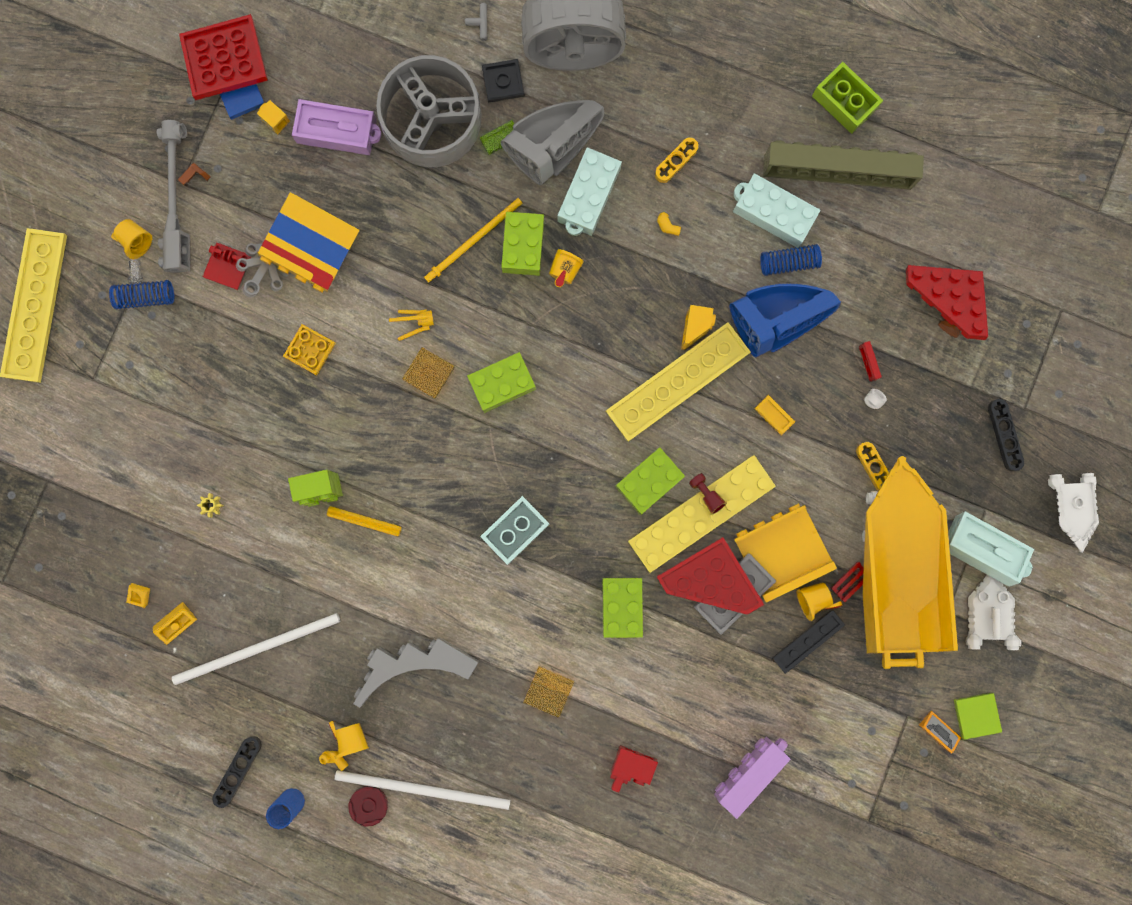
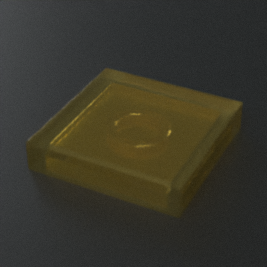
[402,347,455,399]
[523,666,574,718]

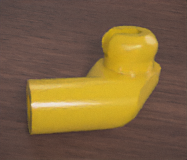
[657,212,681,236]
[319,751,349,771]

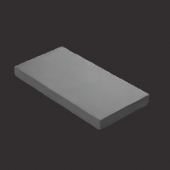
[693,553,776,635]

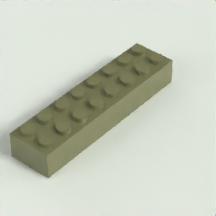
[763,140,924,190]

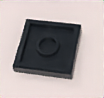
[482,59,525,103]

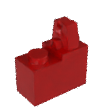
[610,745,658,793]

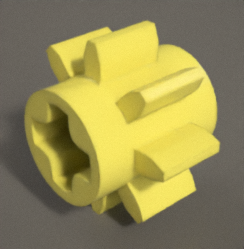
[197,493,224,518]

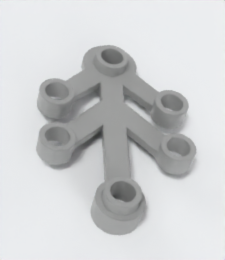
[236,243,290,297]

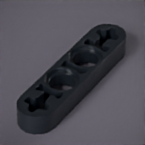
[988,399,1025,471]
[212,736,262,808]

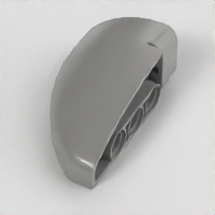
[501,100,604,185]

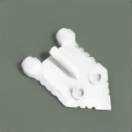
[1048,473,1099,553]
[966,575,1021,650]

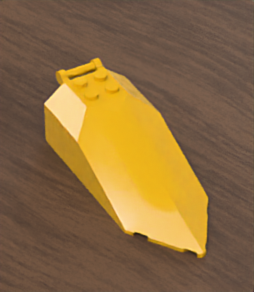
[863,456,958,669]

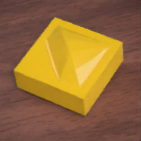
[126,583,150,608]

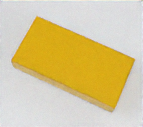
[754,395,795,435]

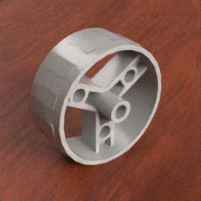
[521,0,626,71]
[376,55,482,167]

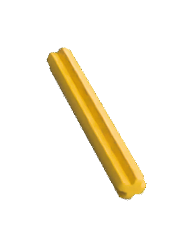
[327,506,401,536]

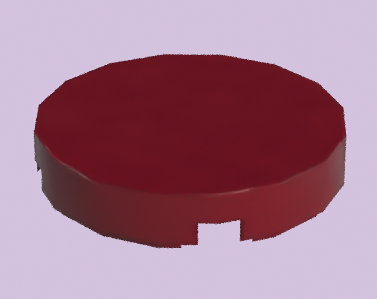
[348,786,388,827]

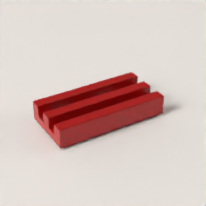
[859,341,882,382]
[830,562,864,602]

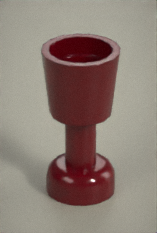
[689,473,727,515]

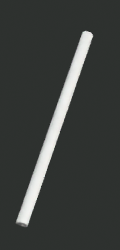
[172,613,340,685]
[335,770,510,810]

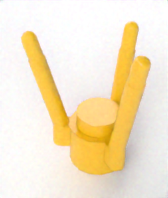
[389,309,434,341]

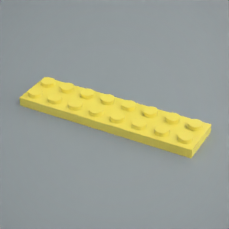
[0,228,67,383]
[605,322,751,442]
[628,455,776,573]

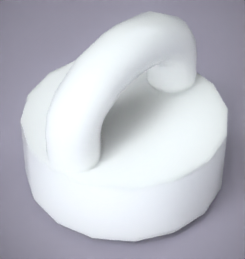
[864,389,887,409]

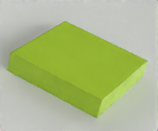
[954,693,1002,740]

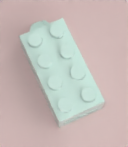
[557,147,622,236]
[733,173,821,248]
[948,511,1034,587]

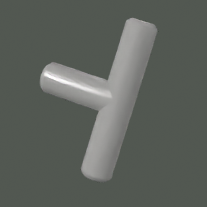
[465,3,487,41]

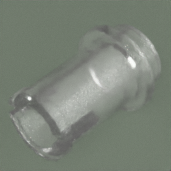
[128,260,144,285]

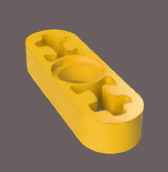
[655,138,698,183]
[856,442,889,491]

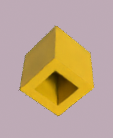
[257,100,290,135]

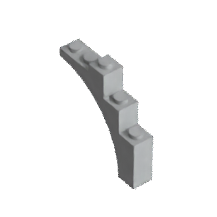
[353,637,479,708]

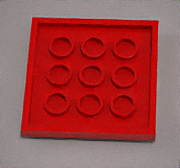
[179,14,268,101]

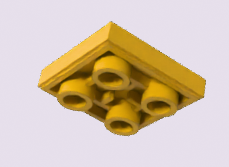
[283,324,336,376]

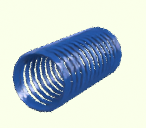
[760,244,822,276]
[109,280,174,310]
[266,788,305,829]

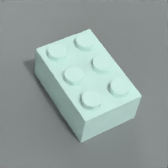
[480,496,550,565]

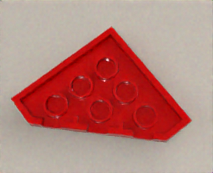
[906,265,988,340]
[657,537,764,615]

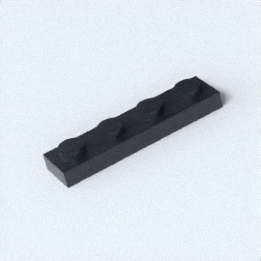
[772,610,845,674]

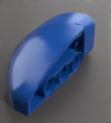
[729,284,841,357]

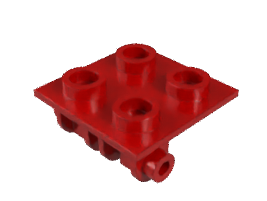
[202,242,251,290]

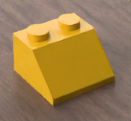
[681,305,716,350]

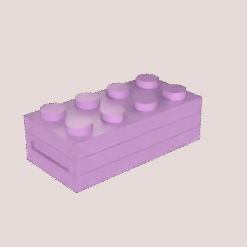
[292,99,381,155]
[714,737,791,819]

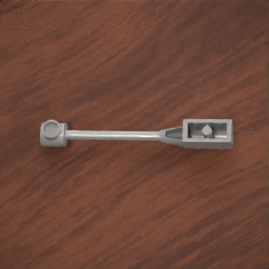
[157,120,190,273]

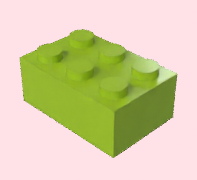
[812,62,884,134]
[501,212,544,276]
[467,352,536,413]
[615,447,685,515]
[288,470,343,507]
[602,578,643,638]

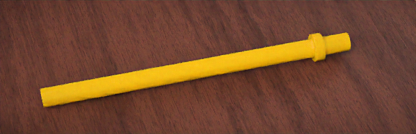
[424,198,523,283]

